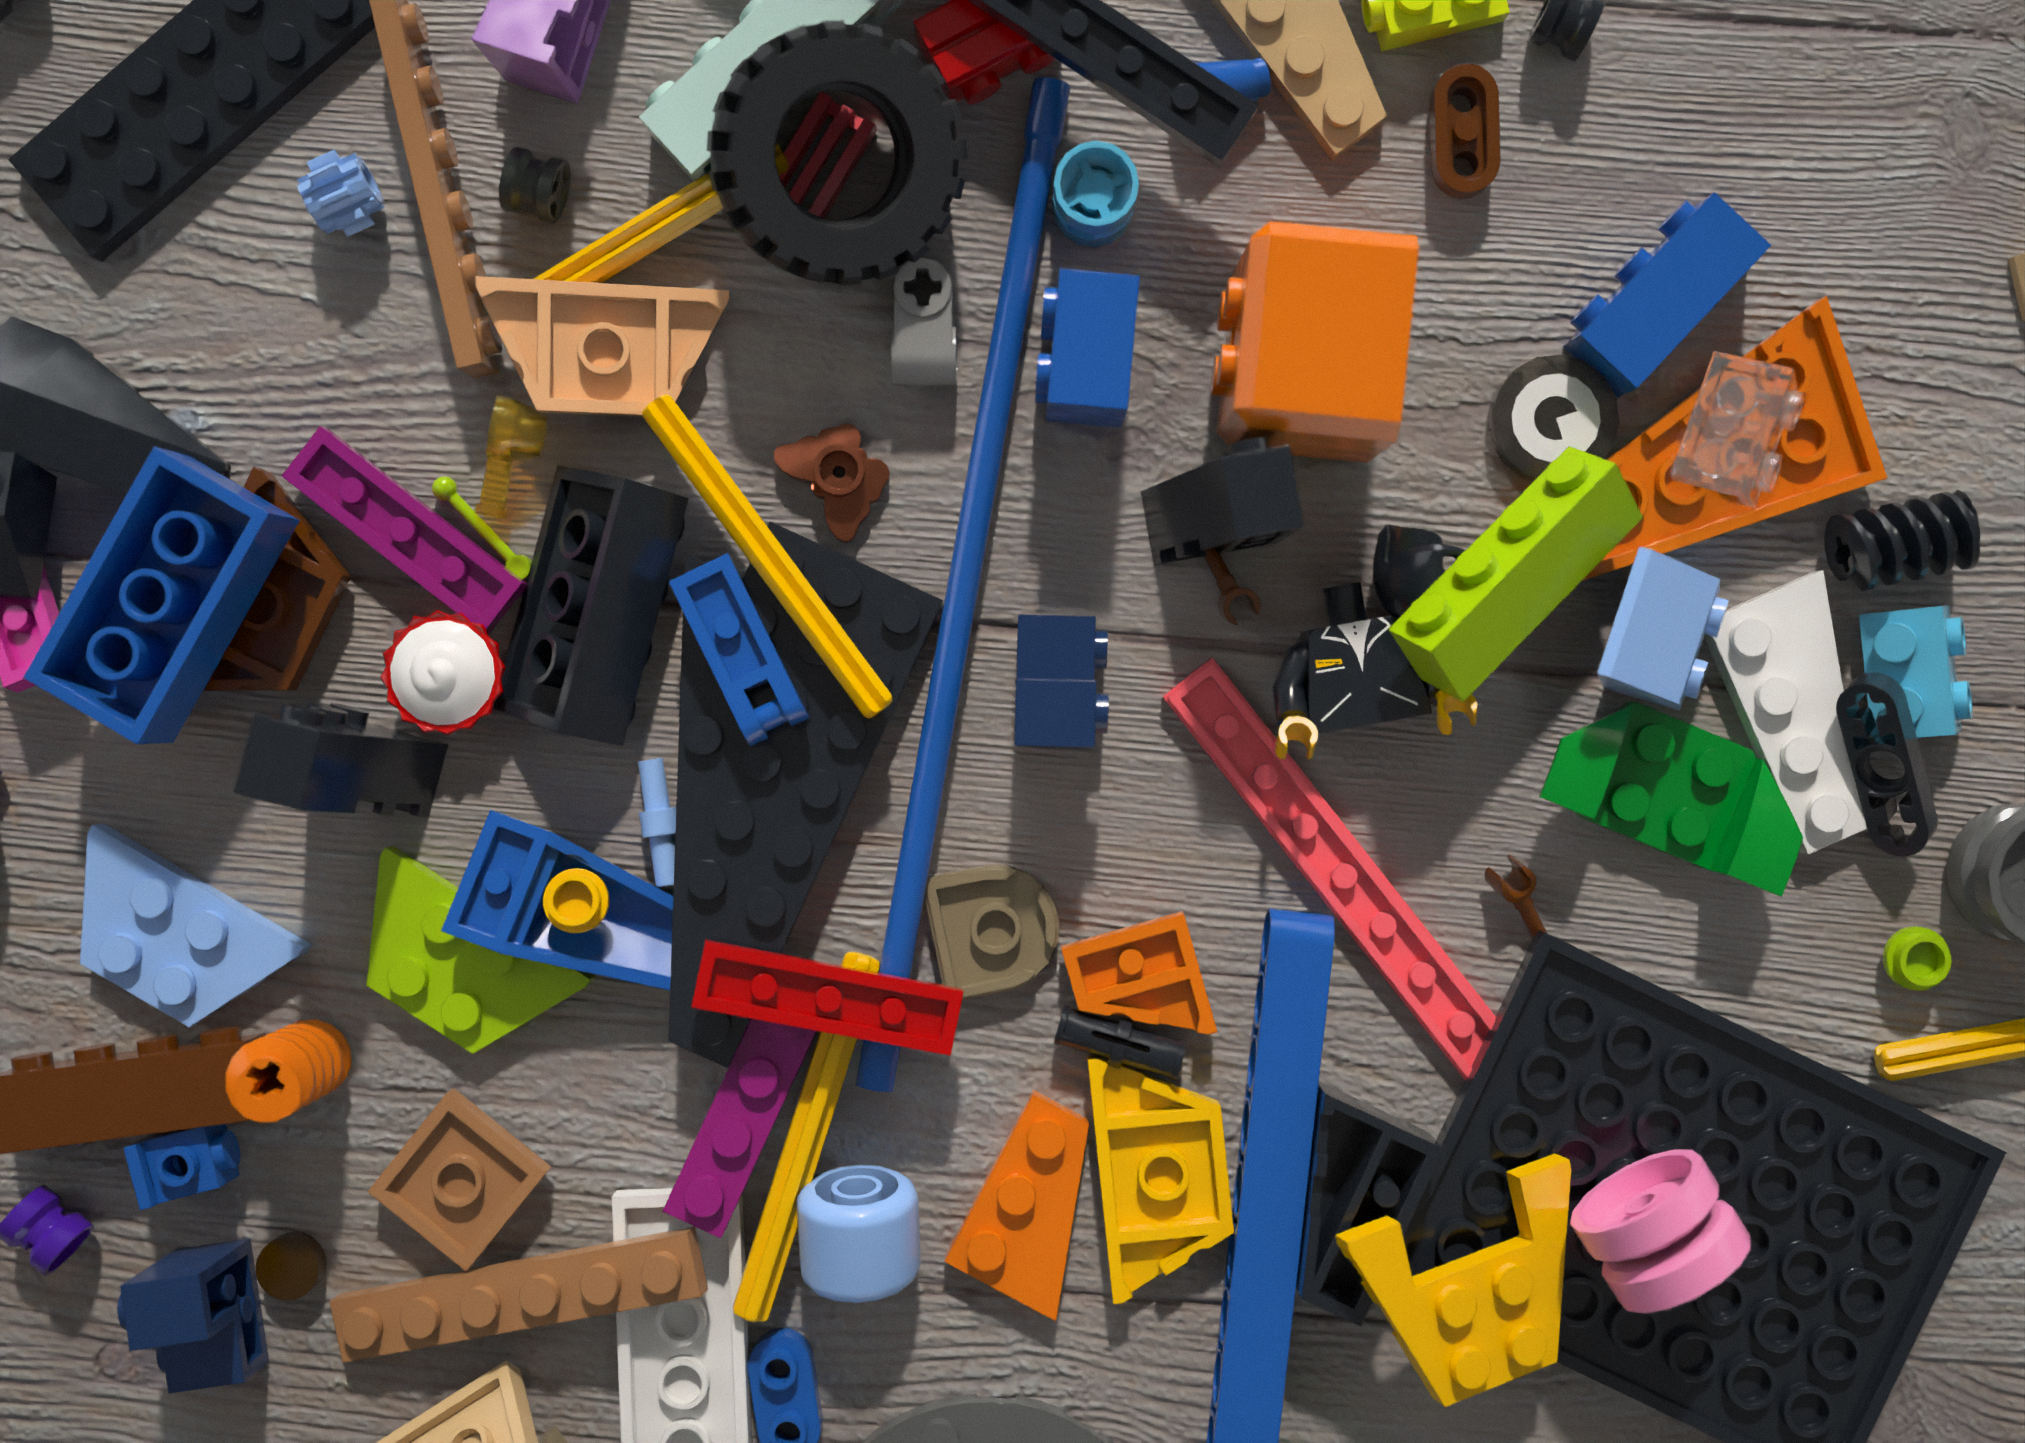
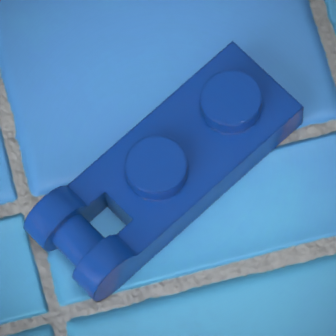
[668,553,809,747]

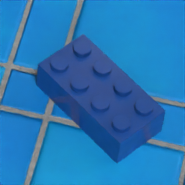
[23,446,300,745]

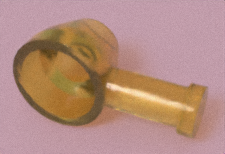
[475,395,548,519]

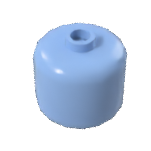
[796,1165,921,1303]

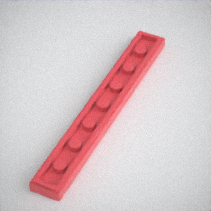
[1162,658,1496,1081]

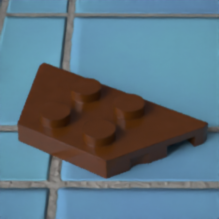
[203,466,351,691]

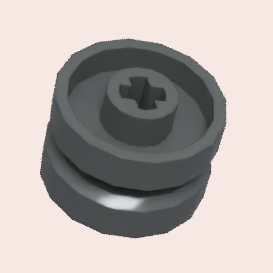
[1946,803,2025,945]

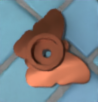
[773,423,890,544]

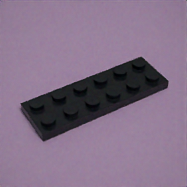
[8,0,375,262]

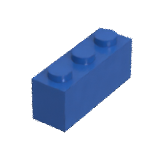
[1563,192,1771,398]

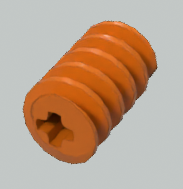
[226,1019,352,1123]

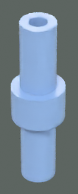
[638,758,676,887]

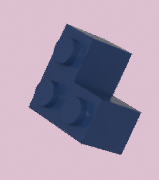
[1015,614,1109,747]
[117,1238,269,1394]

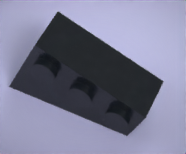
[1141,437,1304,566]

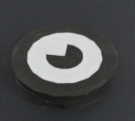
[1487,354,1620,481]

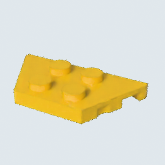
[1087,1055,1234,1304]

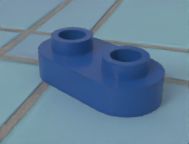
[748,1328,823,1443]

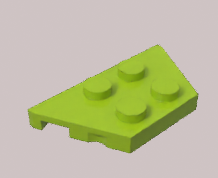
[366,846,595,1054]

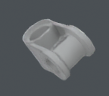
[891,257,958,385]

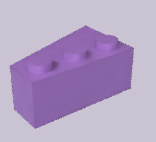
[471,0,611,104]

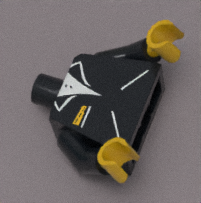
[1272,582,1477,760]

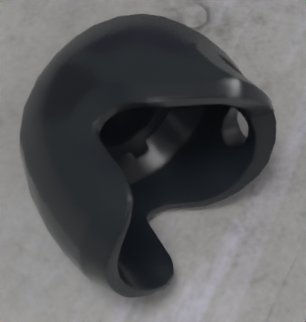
[1372,524,1466,618]

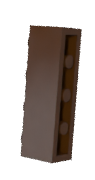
[0,1026,265,1154]

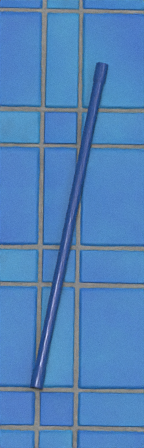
[855,77,1071,1092]

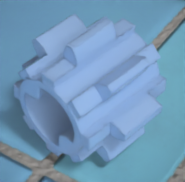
[297,149,385,237]

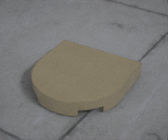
[924,864,1059,1000]

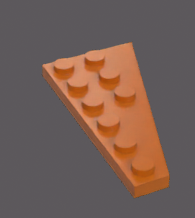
[1582,295,1887,581]

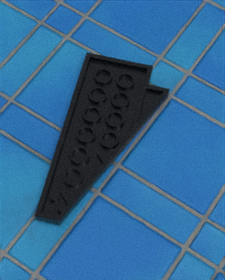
[668,521,943,1068]

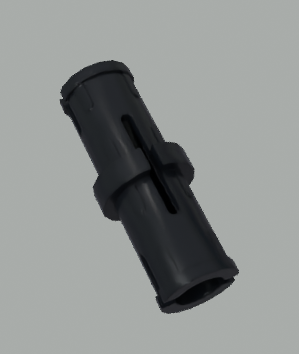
[1053,1005,1187,1080]

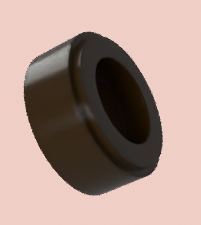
[256,1232,326,1300]

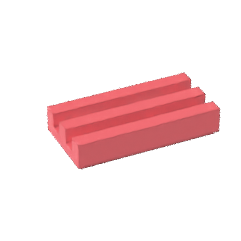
[779,91,877,218]

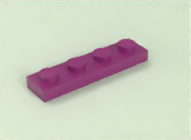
[281,426,528,634]
[662,1019,817,1238]

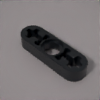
[1836,673,1938,857]

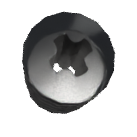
[1824,490,1980,591]

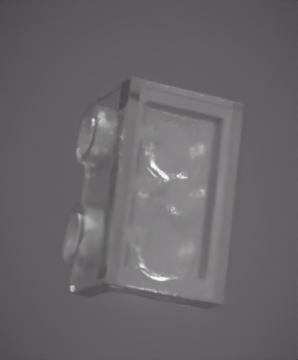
[1670,351,1805,508]

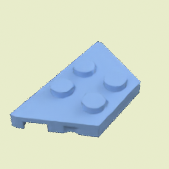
[80,823,312,1027]

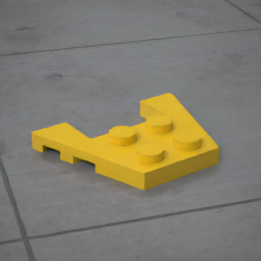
[1335,1154,1571,1407]

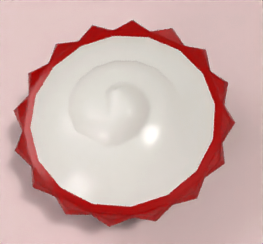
[380,610,506,736]

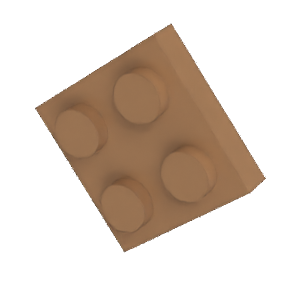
[367,1088,552,1271]

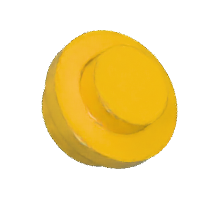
[543,868,610,933]

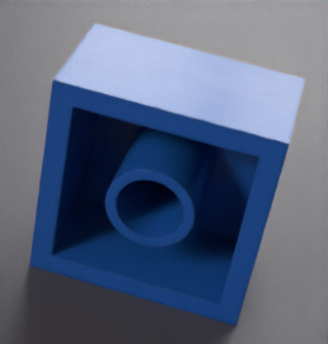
[1035,268,1140,428]

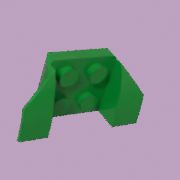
[1539,701,1803,897]

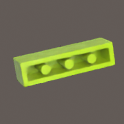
[1388,446,1643,702]

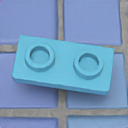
[1859,605,1973,738]

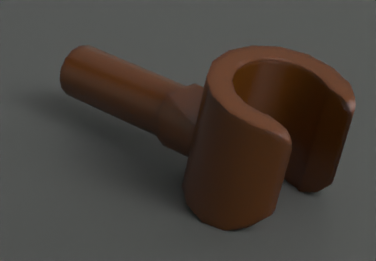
[1204,548,1261,625]
[1484,854,1547,939]

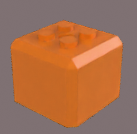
[1211,221,1419,463]

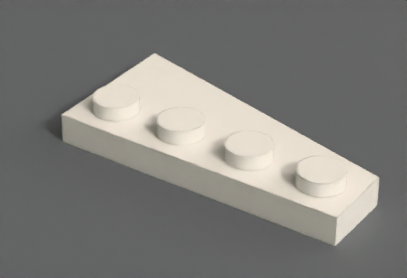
[1704,570,1867,854]

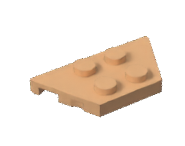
[476,276,729,417]

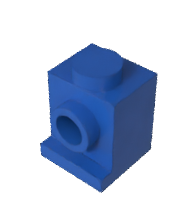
[123,1124,240,1210]

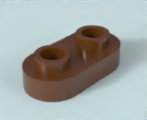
[1429,64,1501,199]

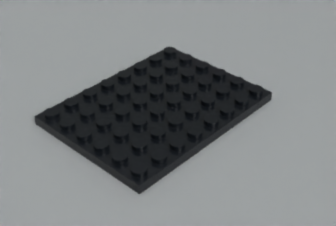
[1403,930,2007,1443]

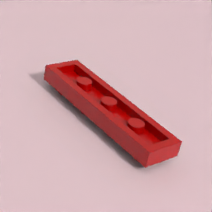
[691,939,964,1056]

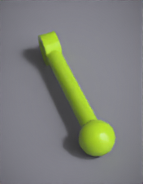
[432,476,532,580]

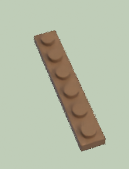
[369,0,503,379]
[329,1226,708,1363]

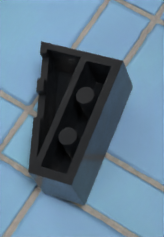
[233,703,448,817]
[1296,1081,1444,1326]

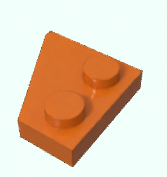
[1061,911,1218,1035]

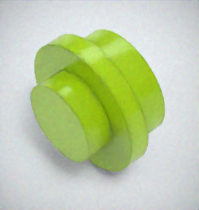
[1883,926,1952,991]

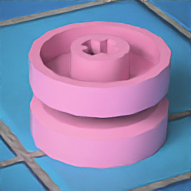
[1570,1149,1751,1313]

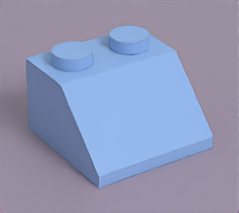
[1597,546,1729,711]

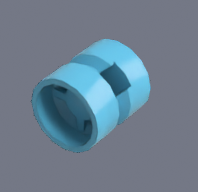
[1052,141,1139,247]

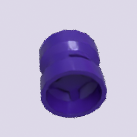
[0,1185,94,1276]

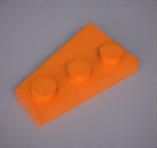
[944,1090,1089,1321]

